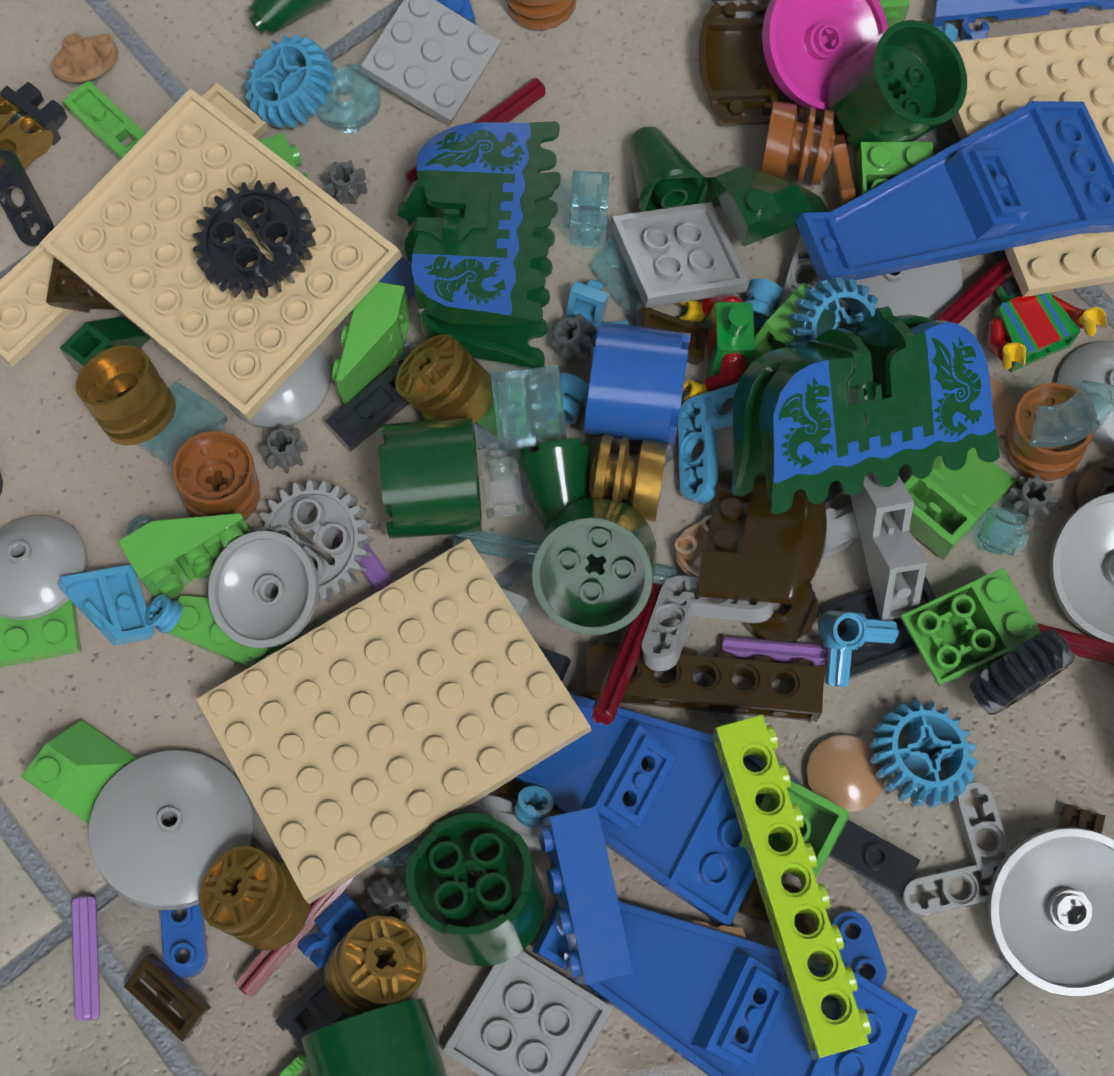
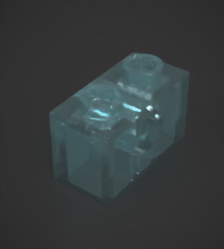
[570,171,610,249]

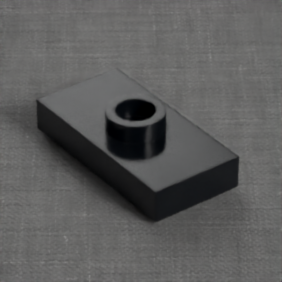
[829,820,921,897]

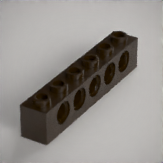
[584,641,824,722]

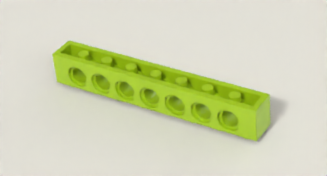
[712,715,871,1060]

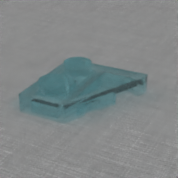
[592,238,653,326]

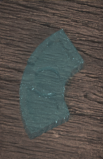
[1029,380,1114,447]

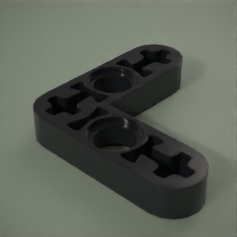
[0,147,54,246]

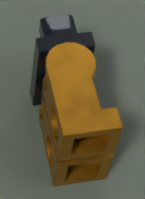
[0,82,68,188]

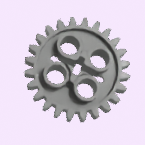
[254,480,374,604]

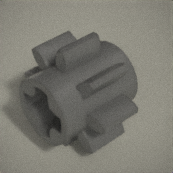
[323,160,367,205]
[551,313,597,361]
[259,424,308,473]
[1007,474,1058,523]
[361,877,412,922]

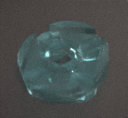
[317,64,382,134]

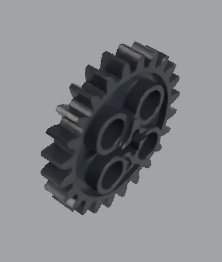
[192,180,316,299]

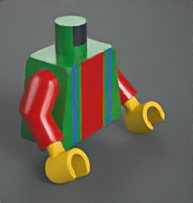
[987,280,1107,373]
[679,294,755,401]

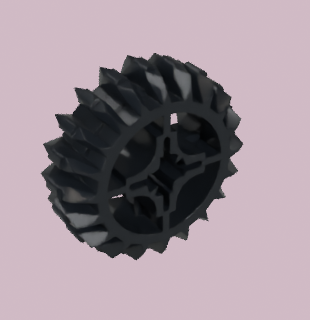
[969,629,1075,715]

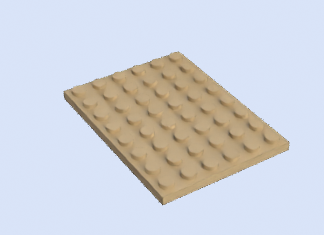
[952,23,1114,297]
[40,88,402,420]
[196,538,592,904]

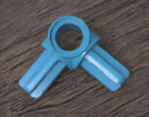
[818,610,899,687]

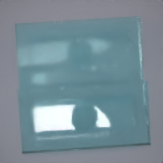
[490,365,567,451]
[138,381,228,470]

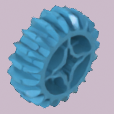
[243,34,336,130]
[786,277,879,347]
[869,700,978,808]

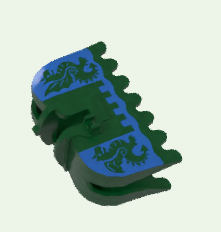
[397,121,561,370]
[732,306,1000,514]

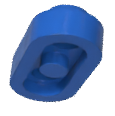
[161,904,208,978]
[831,911,887,988]

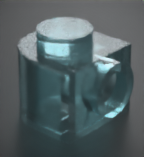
[978,506,1030,556]

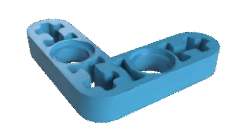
[678,383,738,504]

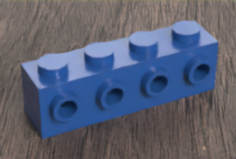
[538,806,634,985]

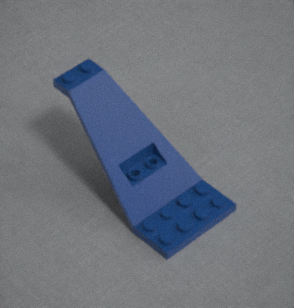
[796,101,1114,281]
[514,693,800,926]
[532,899,918,1076]

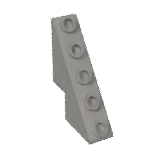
[850,472,927,620]

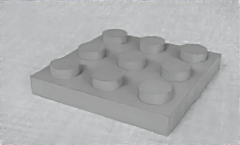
[359,0,501,126]
[610,202,749,308]
[442,951,614,1076]

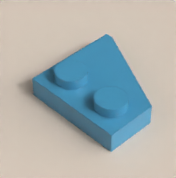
[58,564,155,646]

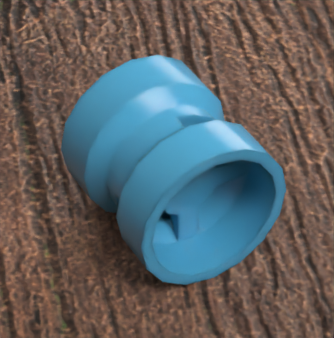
[743,278,784,328]
[543,373,589,424]

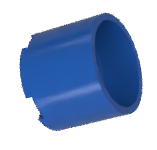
[584,321,691,446]

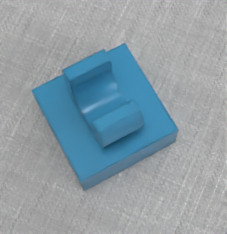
[566,278,609,324]

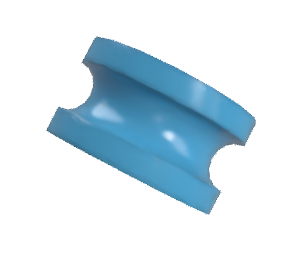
[145,594,182,633]
[514,786,554,827]

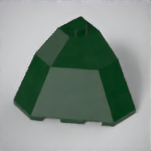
[703,165,829,247]

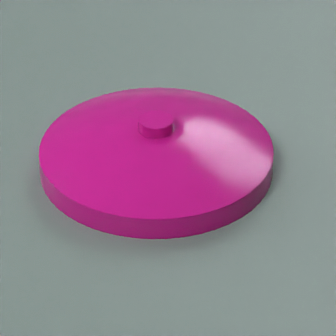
[762,0,888,112]

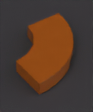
[833,133,856,205]

